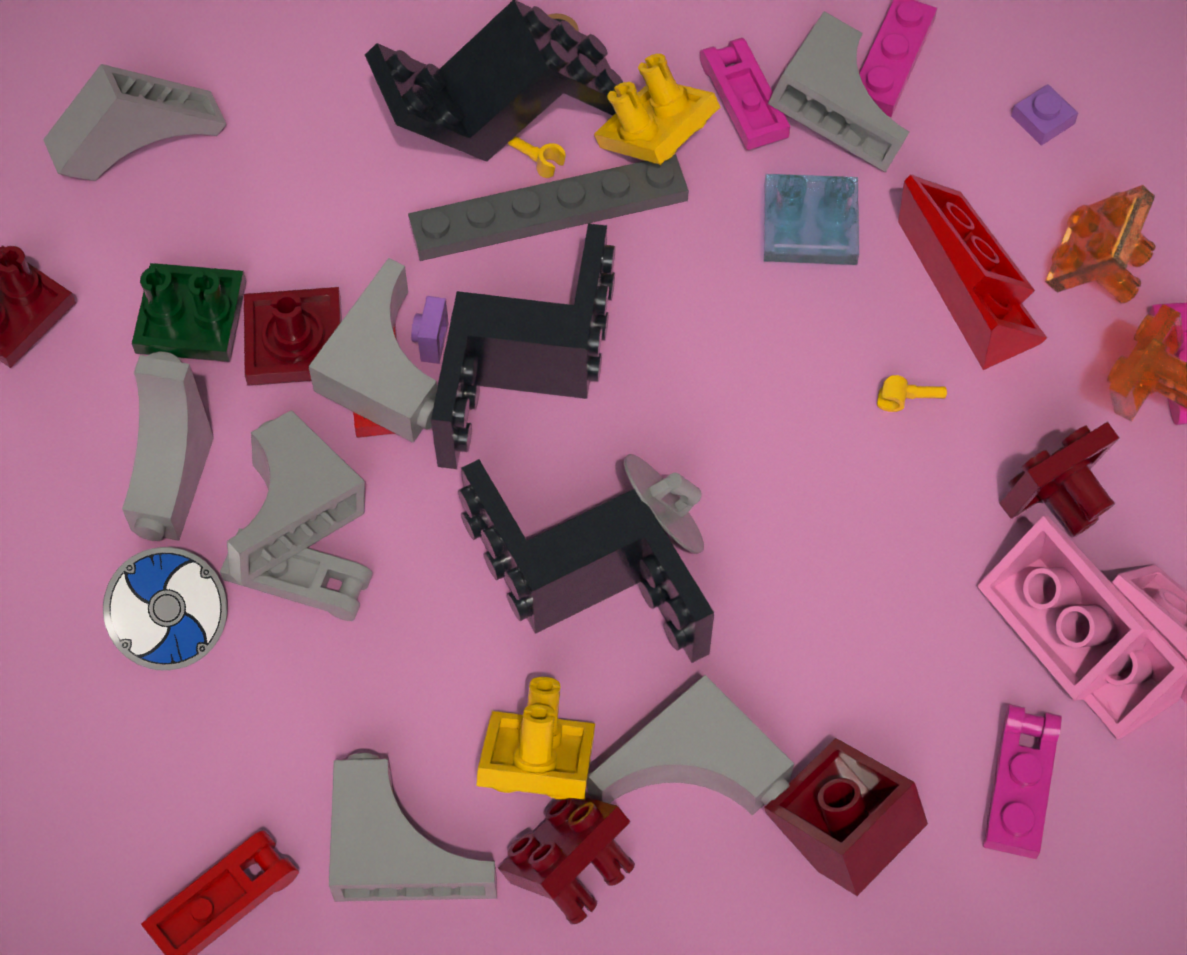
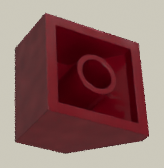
[764,738,928,896]

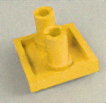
[594,54,721,165]
[476,677,596,799]

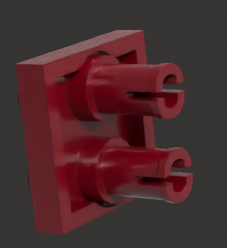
[0,245,76,368]
[999,421,1120,537]
[498,797,635,924]

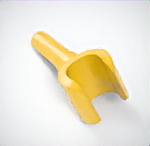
[507,136,566,178]
[877,375,947,412]

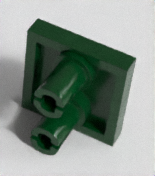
[131,263,246,362]

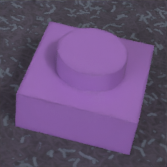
[1011,84,1078,146]
[411,296,449,364]

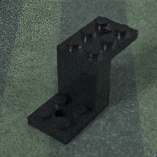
[365,0,623,162]
[431,223,615,469]
[458,459,714,663]

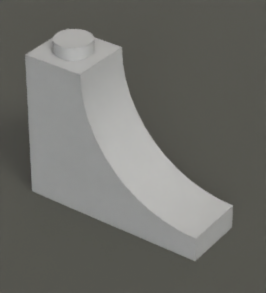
[768,11,909,172]
[43,64,226,181]
[309,258,437,443]
[122,355,214,541]
[227,410,365,586]
[588,675,794,816]
[329,753,497,902]

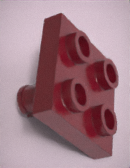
[244,287,342,386]

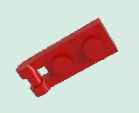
[141,830,299,955]

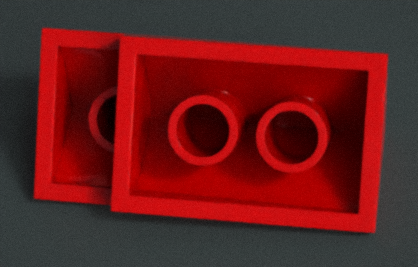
[898,174,1047,370]

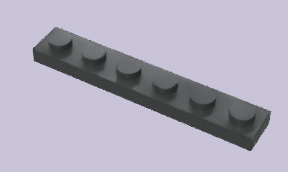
[408,154,689,261]

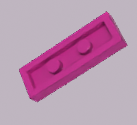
[859,0,937,117]

